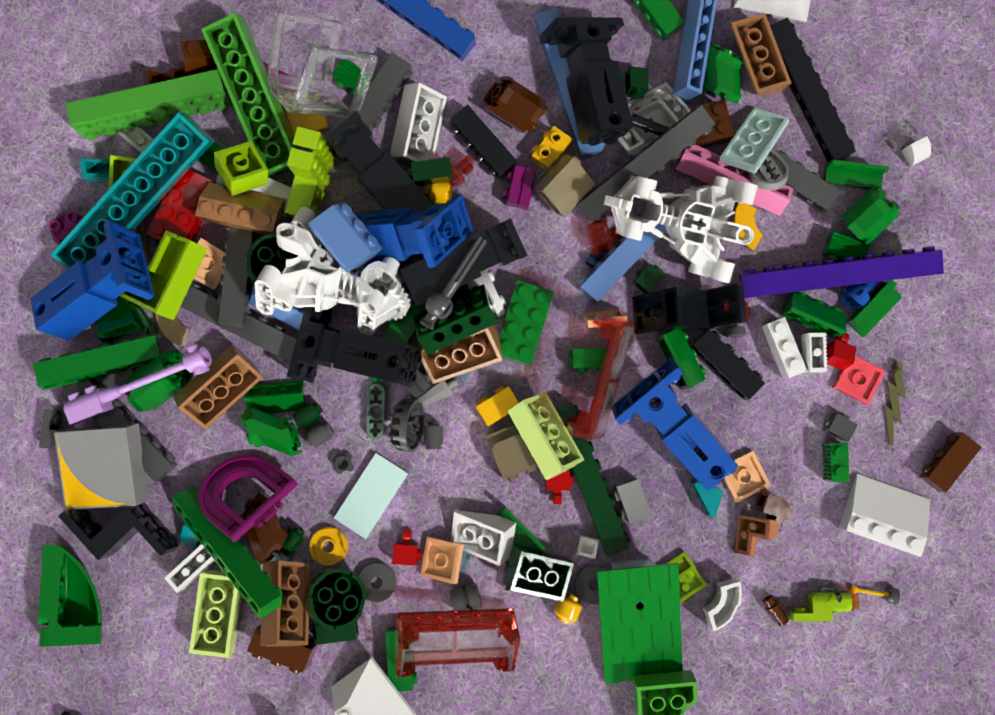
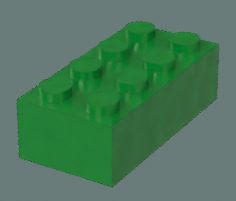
[499,280,554,366]

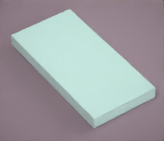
[720,107,789,174]
[334,453,409,539]

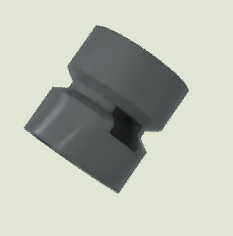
[450,583,482,615]

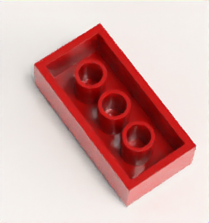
[146,170,216,242]

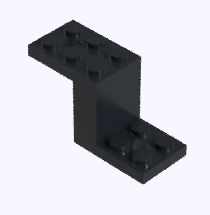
[632,283,747,335]
[58,504,179,560]

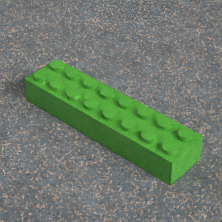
[201,13,300,176]
[66,69,233,140]

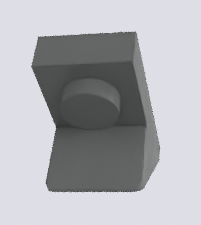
[39,409,62,448]

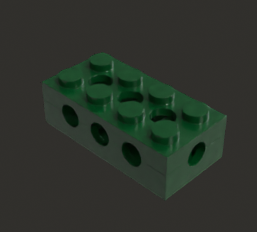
[414,284,499,355]

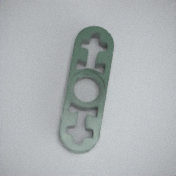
[367,384,386,440]

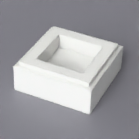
[576,535,599,559]

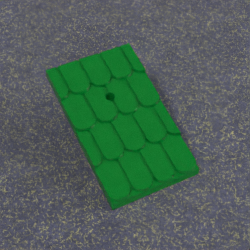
[597,558,683,683]

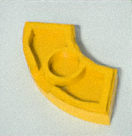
[734,203,763,252]

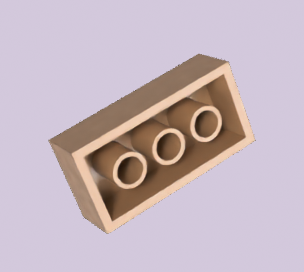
[173,344,263,429]

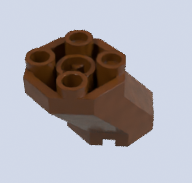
[483,76,548,133]
[240,492,288,564]

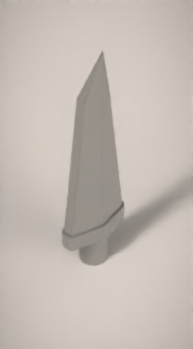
[416,378,459,408]

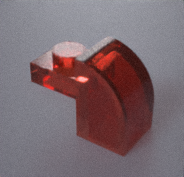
[442,154,474,187]

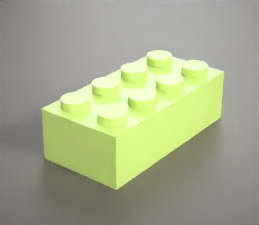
[508,392,584,481]
[189,569,242,658]

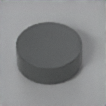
[726,326,746,338]

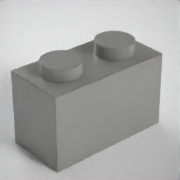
[613,478,652,524]

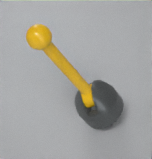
[850,585,900,605]

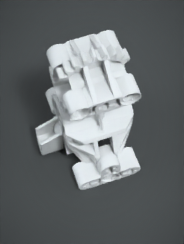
[604,175,758,283]
[255,207,411,335]

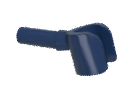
[585,247,610,268]

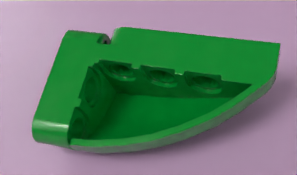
[38,545,102,647]

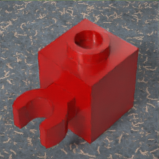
[826,333,856,370]
[545,470,573,504]
[392,529,422,566]

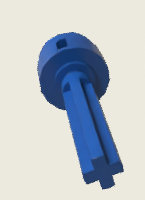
[841,253,896,310]

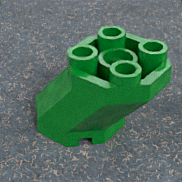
[703,42,743,104]
[840,187,901,245]
[126,350,193,412]
[241,408,302,456]

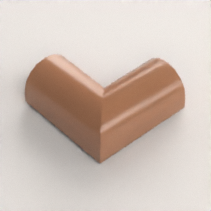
[734,514,779,556]

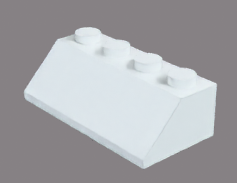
[390,82,447,165]

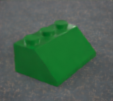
[779,291,847,338]
[657,329,706,390]

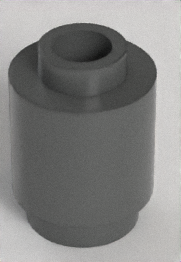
[305,421,335,448]
[424,422,443,449]

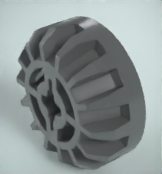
[389,398,425,452]

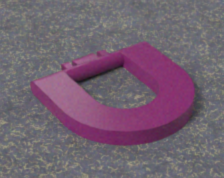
[198,455,298,543]

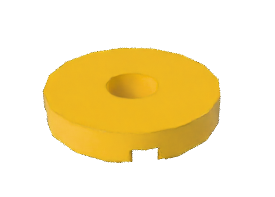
[309,527,348,566]

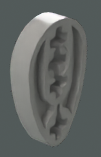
[748,149,789,190]

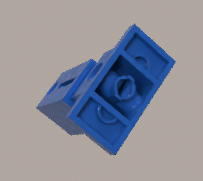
[355,194,473,268]
[30,220,155,341]
[611,357,738,491]

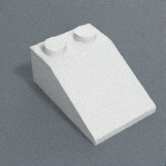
[451,510,516,566]

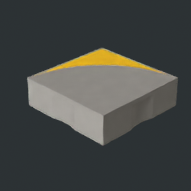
[54,423,149,510]

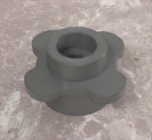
[333,453,354,474]

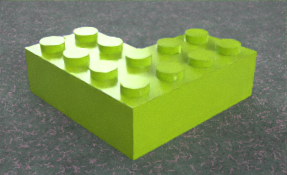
[285,126,336,220]
[120,231,207,321]

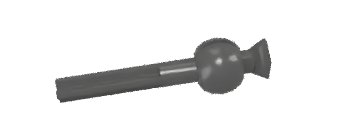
[419,236,487,330]

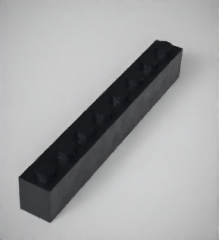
[770,17,855,163]

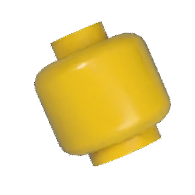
[424,182,453,204]
[554,593,582,624]

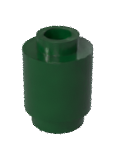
[293,401,323,428]
[280,525,306,555]

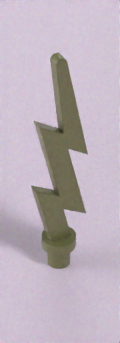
[885,362,906,446]

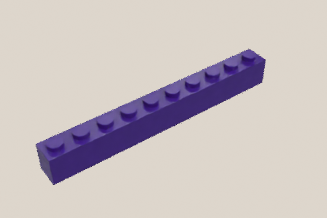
[739,246,944,298]

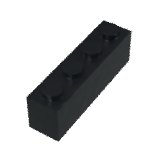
[450,104,517,180]
[690,329,765,400]

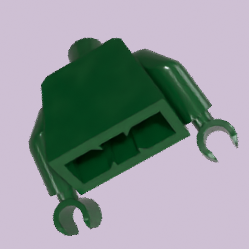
[93,296,158,348]

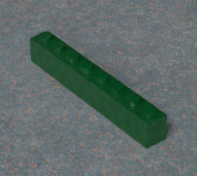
[555,402,630,557]

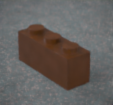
[920,432,982,493]

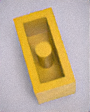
[476,386,519,426]

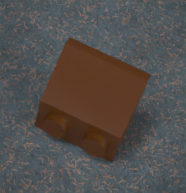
[176,40,218,77]

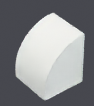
[901,136,931,167]

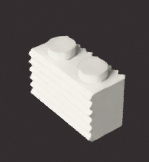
[801,333,828,373]

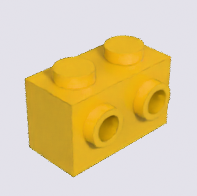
[531,126,573,170]

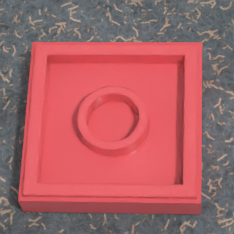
[832,356,885,405]

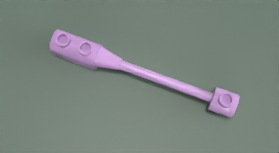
[64,344,212,424]

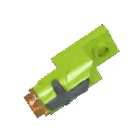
[788,586,859,621]

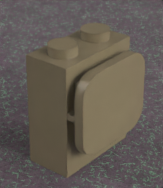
[534,154,595,217]
[486,424,538,481]

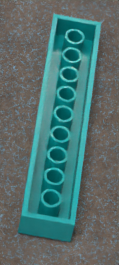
[50,112,215,269]

